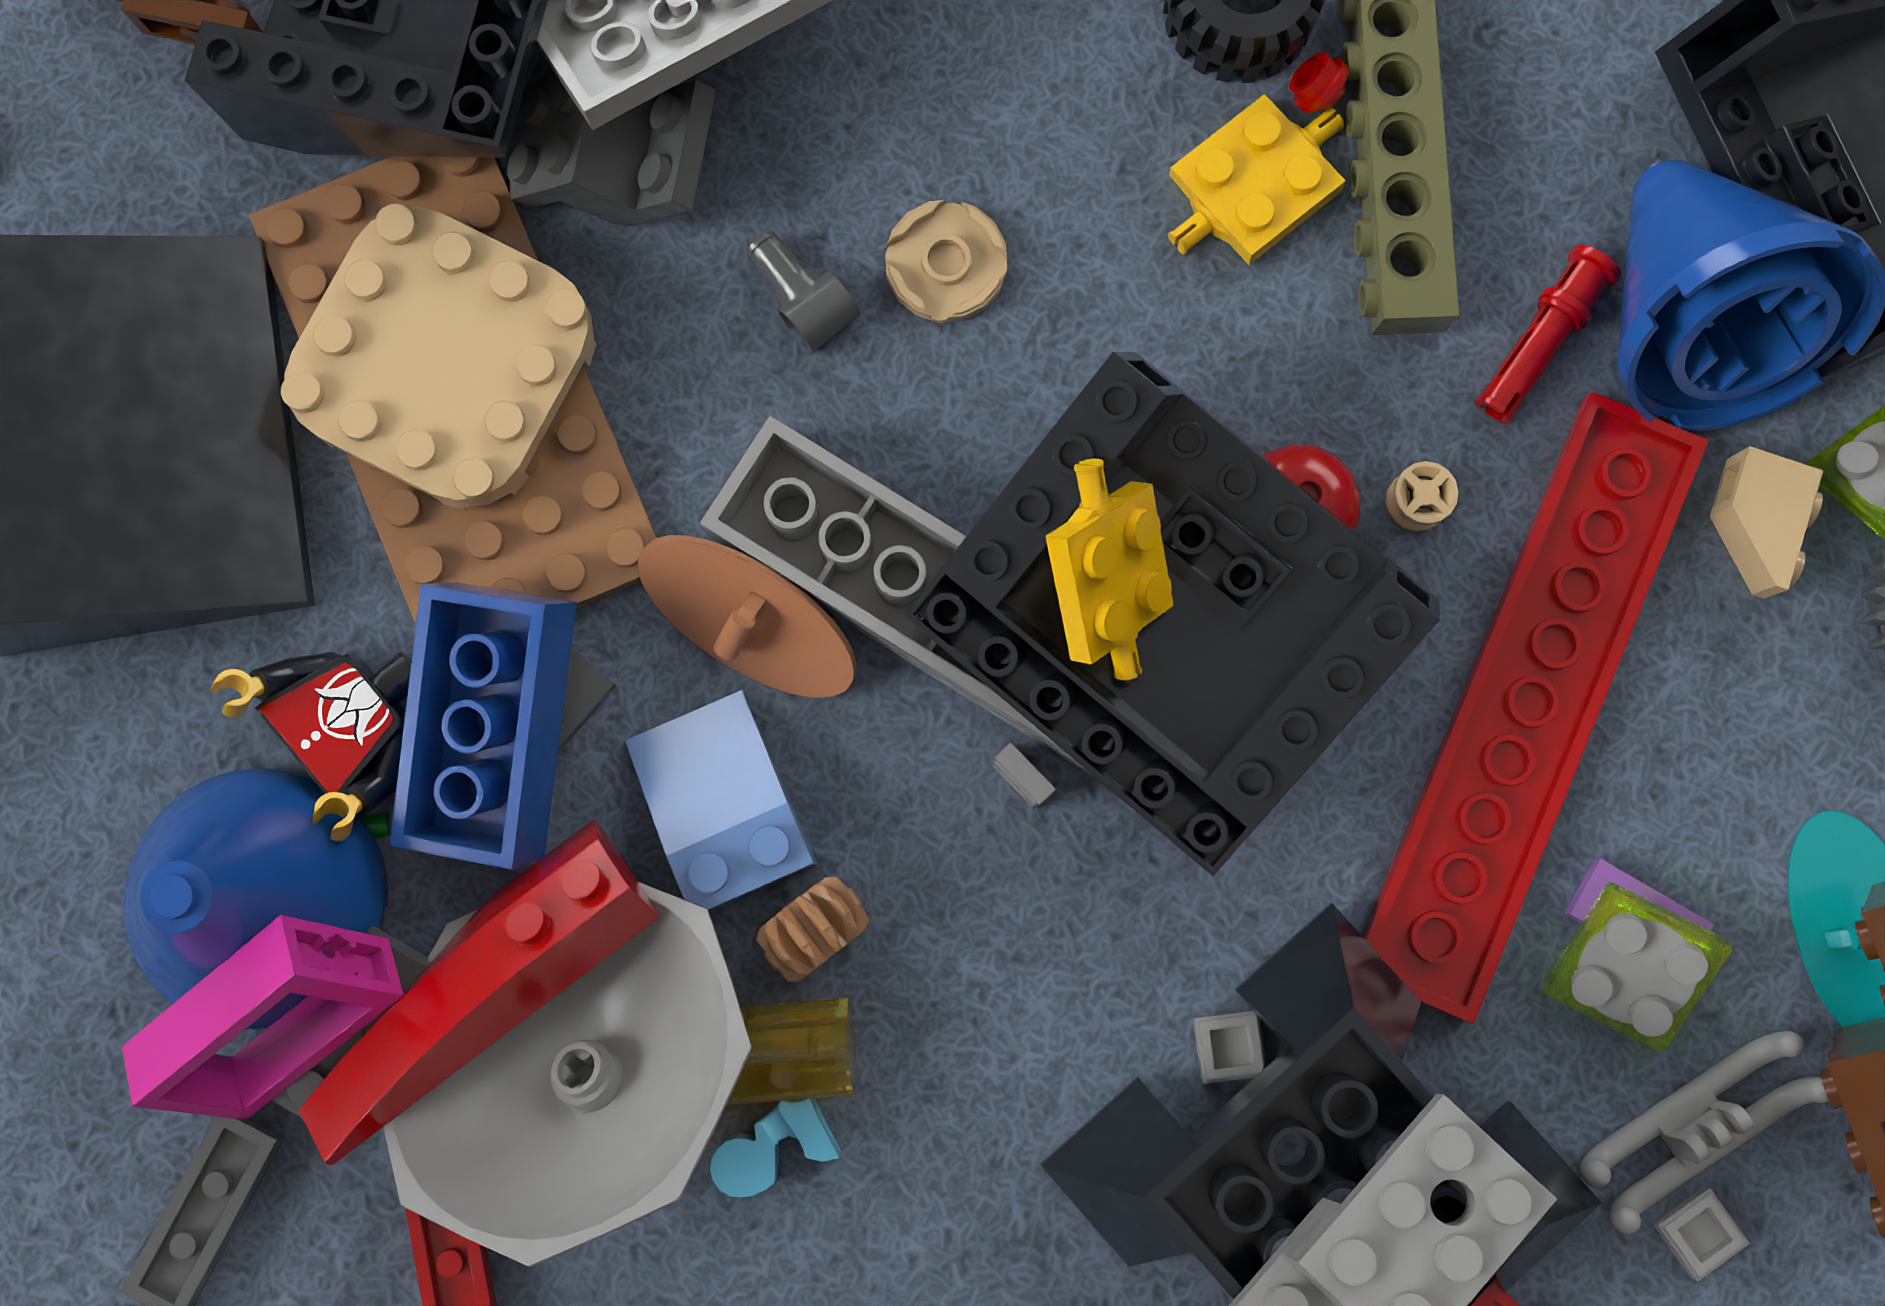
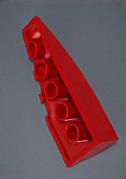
[299,819,660,1166]

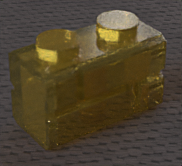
[726,998,856,1105]

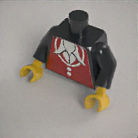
[210,651,412,841]

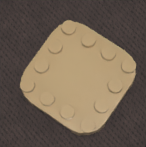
[281,204,596,511]

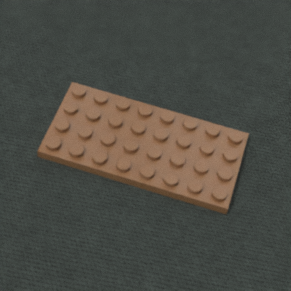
[249,156,657,624]

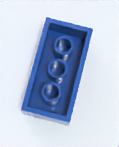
[390,582,577,870]

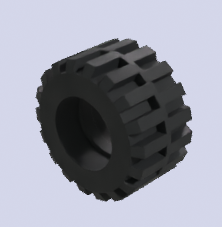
[1163,0,1325,84]

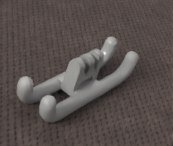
[1579,1031,1829,1234]

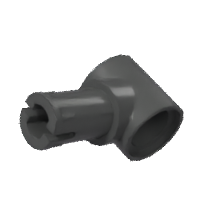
[747,231,861,353]

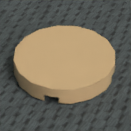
[885,200,1007,323]

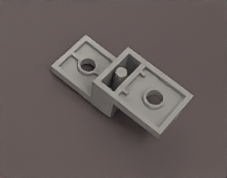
[1229,1094,1557,1306]

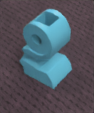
[710,1093,841,1197]

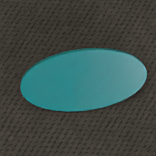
[1788,810,1885,1027]

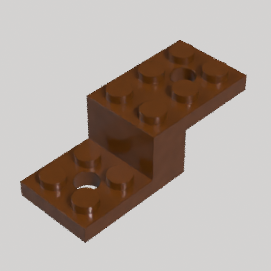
[1821,882,1885,1239]

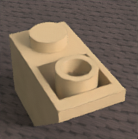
[1710,446,1823,599]

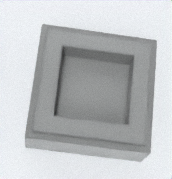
[992,742,1056,808]
[1192,1010,1267,1084]
[1652,1186,1750,1282]

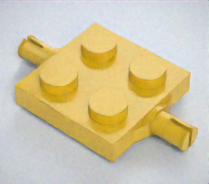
[1168,94,1346,265]
[1045,459,1174,680]

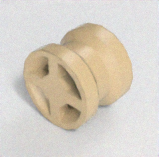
[1385,461,1459,532]

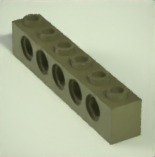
[1337,0,1459,335]

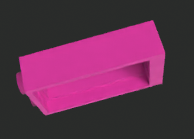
[122,915,404,1120]

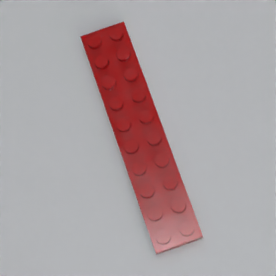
[1362,391,1709,1024]

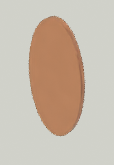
[638,535,857,698]

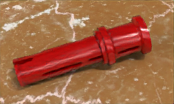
[1474,244,1622,424]

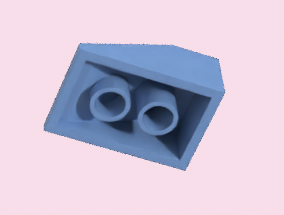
[625,690,817,912]

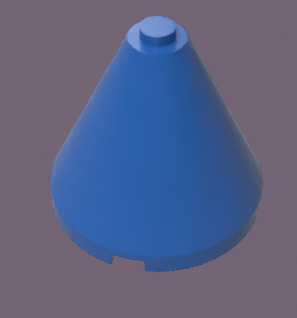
[1617,159,1885,431]
[123,769,388,1029]

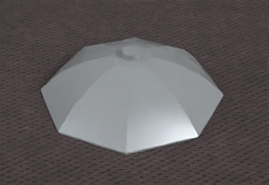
[384,882,752,1267]

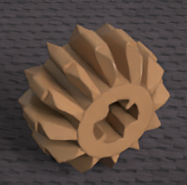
[756,877,870,982]

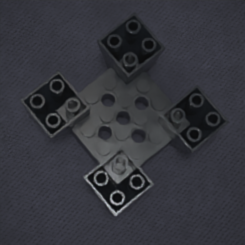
[1040,903,1602,1299]

